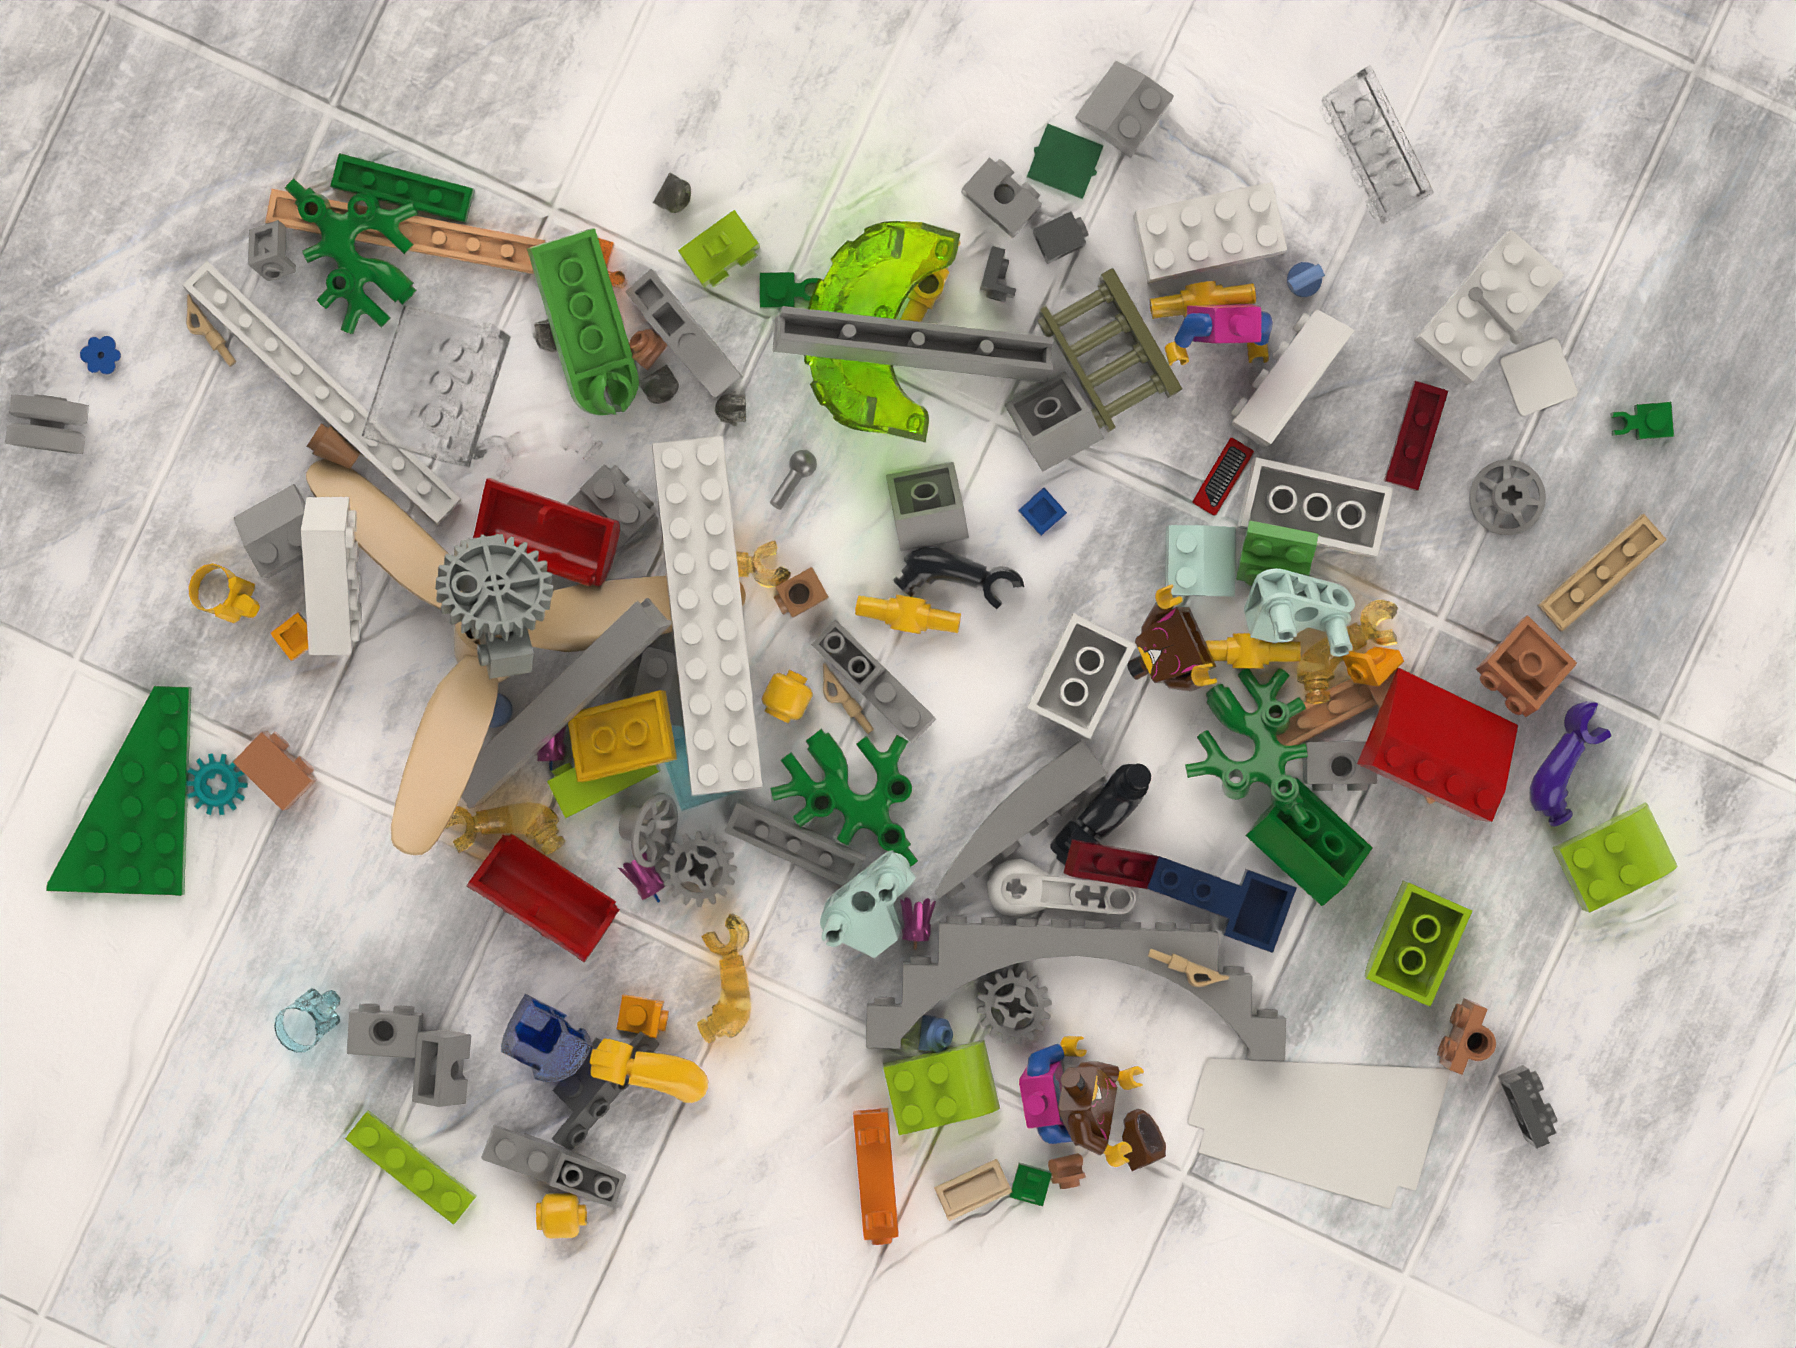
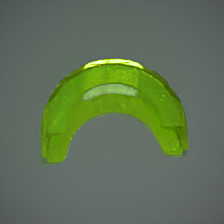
[804,221,960,443]

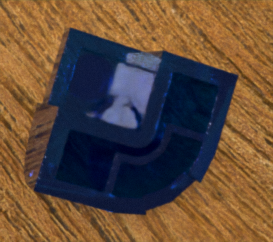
[501,994,593,1083]

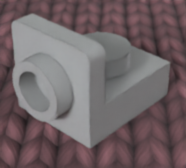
[248,220,296,281]

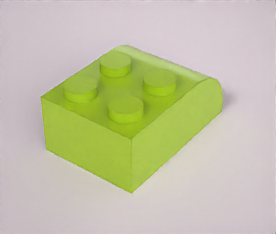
[1552,802,1678,913]
[1365,880,1472,1007]
[883,1040,1000,1136]

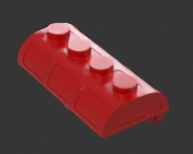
[473,478,620,587]
[467,833,620,963]

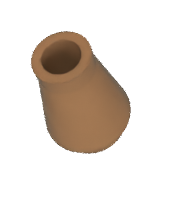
[306,423,360,470]

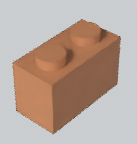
[233,731,317,811]

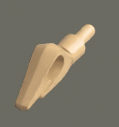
[186,294,236,367]
[823,662,874,734]
[1148,948,1230,987]

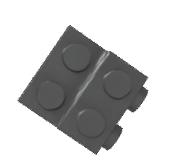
[1498,1065,1558,1149]

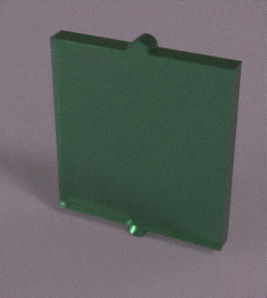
[1026,123,1104,200]

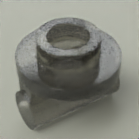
[652,172,691,213]
[639,364,679,404]

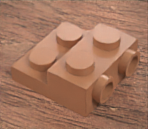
[1476,615,1577,717]

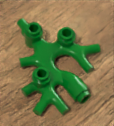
[285,179,418,334]
[1185,668,1310,826]
[770,728,918,867]

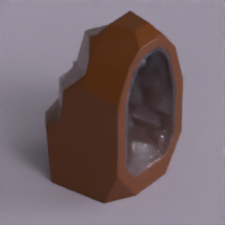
[1122,1109,1166,1172]

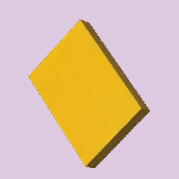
[568,690,677,783]

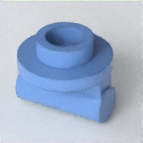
[1287,262,1325,297]
[918,1015,953,1053]

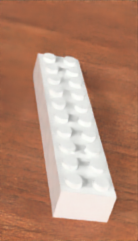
[652,436,763,796]

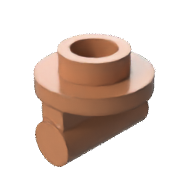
[629,329,668,371]
[1048,1153,1086,1189]

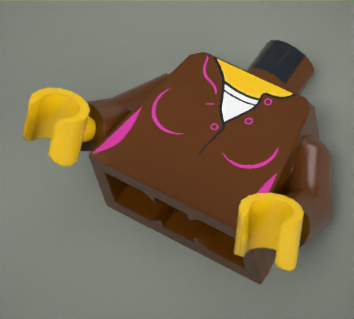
[1127,584,1217,692]
[1058,1061,1144,1167]

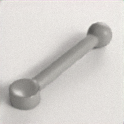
[1468,287,1524,345]

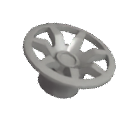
[1470,459,1546,535]
[619,793,678,867]

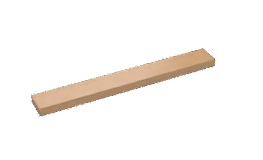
[265,189,546,275]

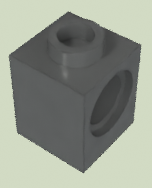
[1032,211,1089,264]

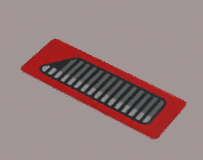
[1192,438,1254,516]

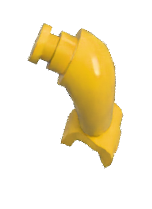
[589,1038,709,1103]

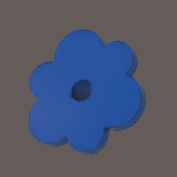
[80,336,121,375]

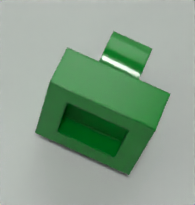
[1009,1162,1052,1207]

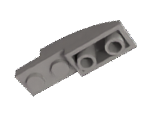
[625,269,743,399]
[811,619,937,744]
[481,1125,626,1208]

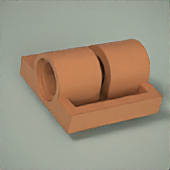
[1437,998,1496,1075]

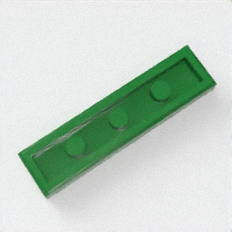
[330,153,475,223]

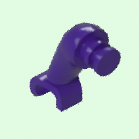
[1529,701,1612,827]

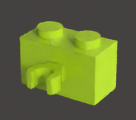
[678,210,760,288]

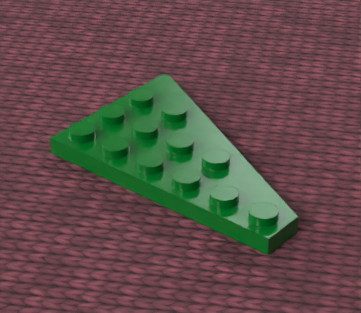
[46,686,192,896]

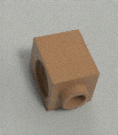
[773,567,829,618]

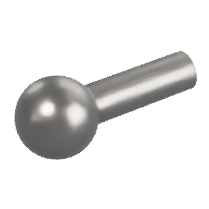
[770,450,817,510]

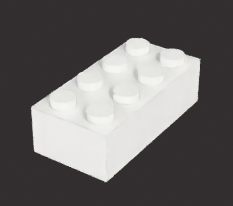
[1133,182,1287,284]
[1414,230,1564,385]
[1237,457,1393,558]
[301,497,362,655]

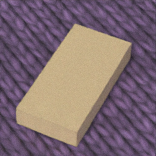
[934,1159,1012,1221]

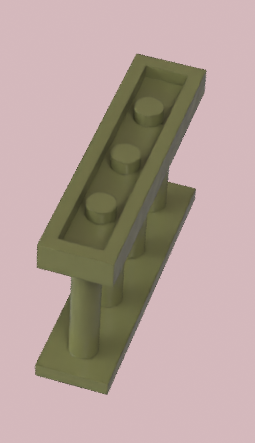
[1037,268,1183,433]

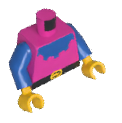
[1165,304,1273,366]
[1019,1036,1087,1144]

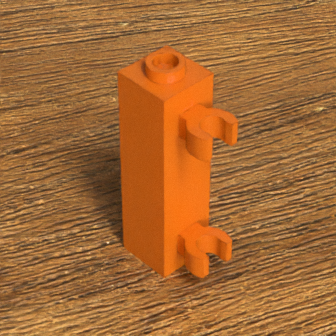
[853,1108,899,1245]

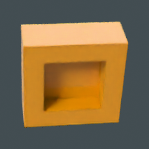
[270,612,309,661]

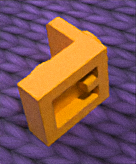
[1342,646,1404,687]
[616,994,669,1038]

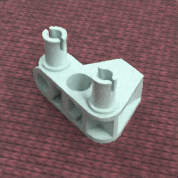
[1244,568,1355,657]
[820,850,916,958]

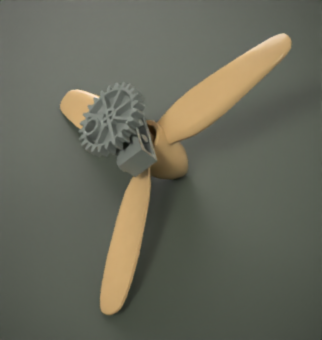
[306,459,746,855]

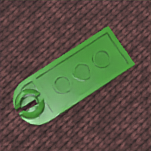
[527,228,639,415]

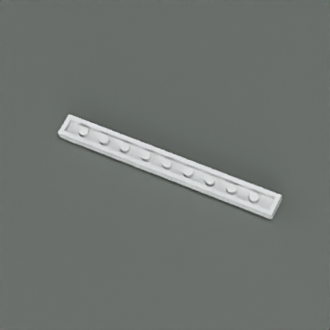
[182,261,461,525]

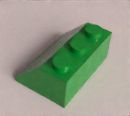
[1245,777,1373,906]

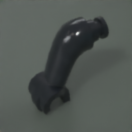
[893,547,1025,610]
[1050,763,1151,866]

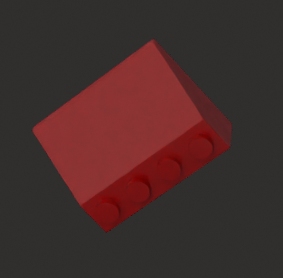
[1357,668,1518,822]

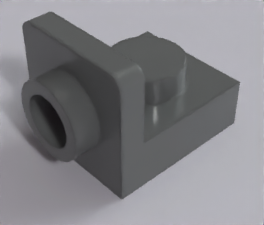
[980,246,1016,302]

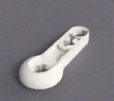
[987,859,1136,917]

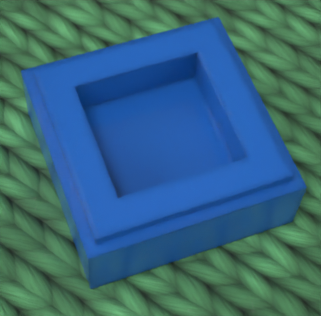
[1018,487,1067,536]

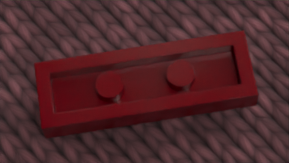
[1383,381,1448,491]
[1063,839,1158,889]

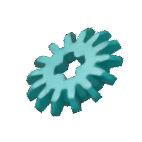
[187,753,248,815]

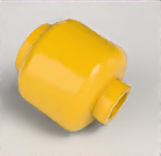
[761,669,813,724]
[536,1193,587,1239]

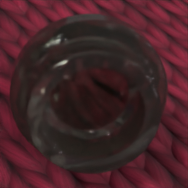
[532,319,557,352]
[715,391,746,426]

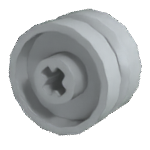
[5,394,89,454]

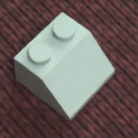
[1165,525,1236,596]

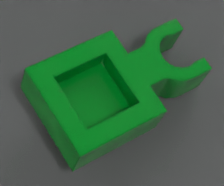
[760,272,819,309]
[1610,402,1674,440]

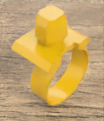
[188,563,260,623]

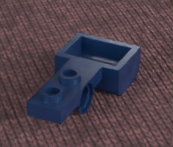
[1147,856,1297,953]

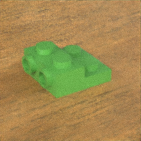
[1236,520,1319,586]

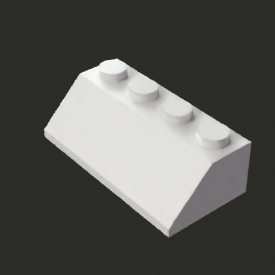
[1231,309,1354,448]

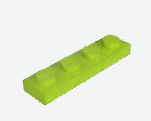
[345,1110,477,1225]

